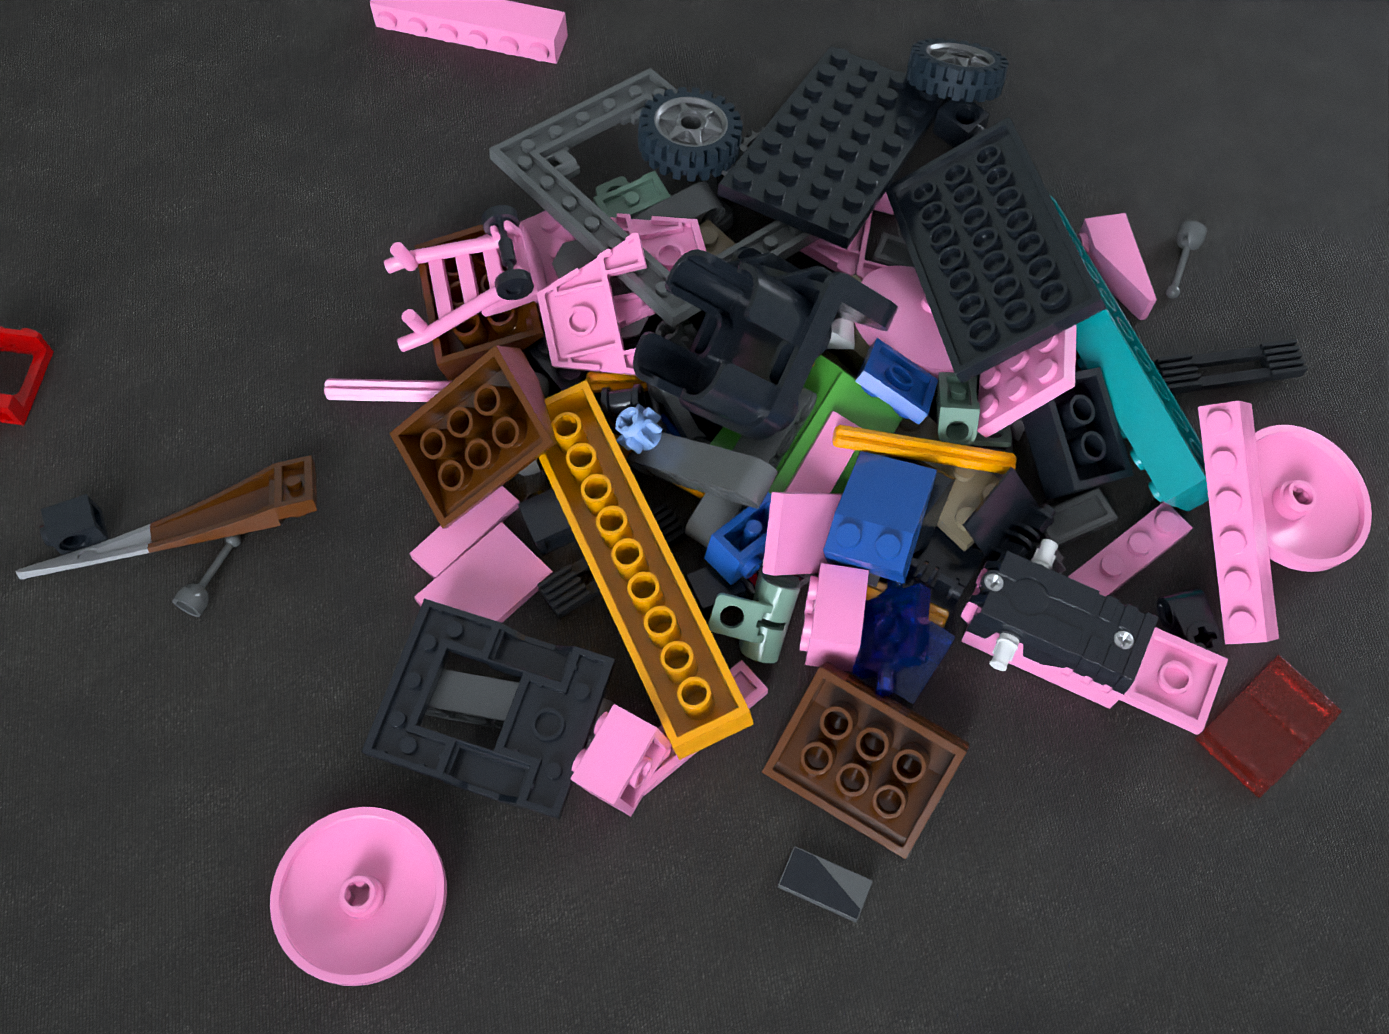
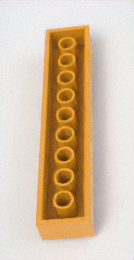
[538,380,754,760]

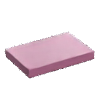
[762,492,843,576]
[414,522,553,623]

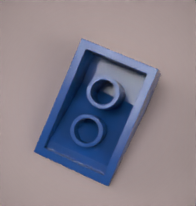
[823,451,937,583]

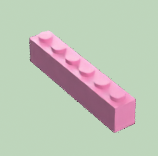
[370,0,568,64]
[1198,400,1279,644]

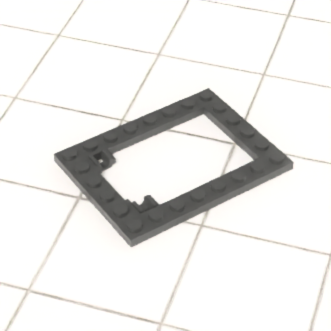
[489,68,820,328]

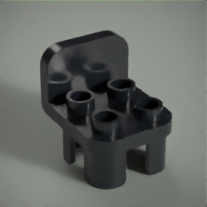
[633,246,898,440]

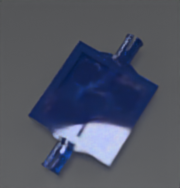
[853,579,931,696]

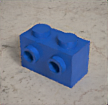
[704,492,771,585]

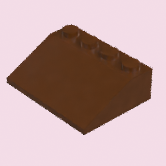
[414,224,544,381]
[389,345,557,529]
[762,662,970,859]

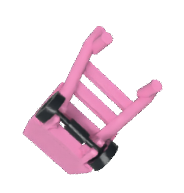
[384,205,547,352]

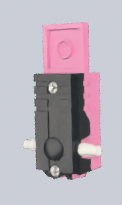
[960,539,1228,735]

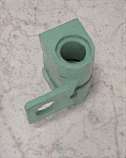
[593,170,670,218]
[936,372,1012,447]
[708,567,801,663]

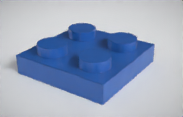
[855,338,938,425]

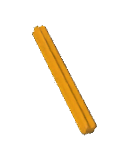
[832,425,1017,474]

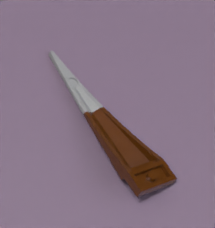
[15,455,317,579]

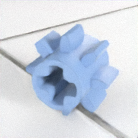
[615,404,663,454]

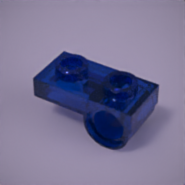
[879,615,956,705]

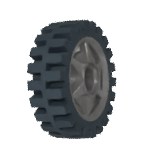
[906,38,1009,102]
[638,87,742,181]

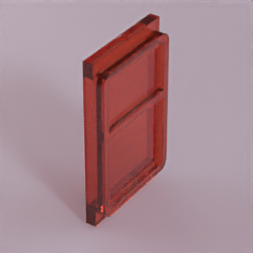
[1195,655,1342,798]

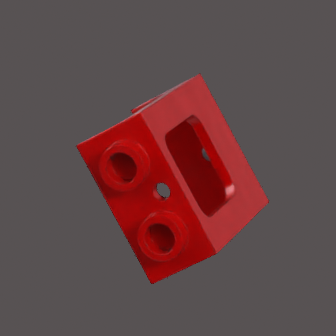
[0,326,54,426]

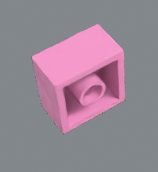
[799,563,869,672]
[570,704,672,817]

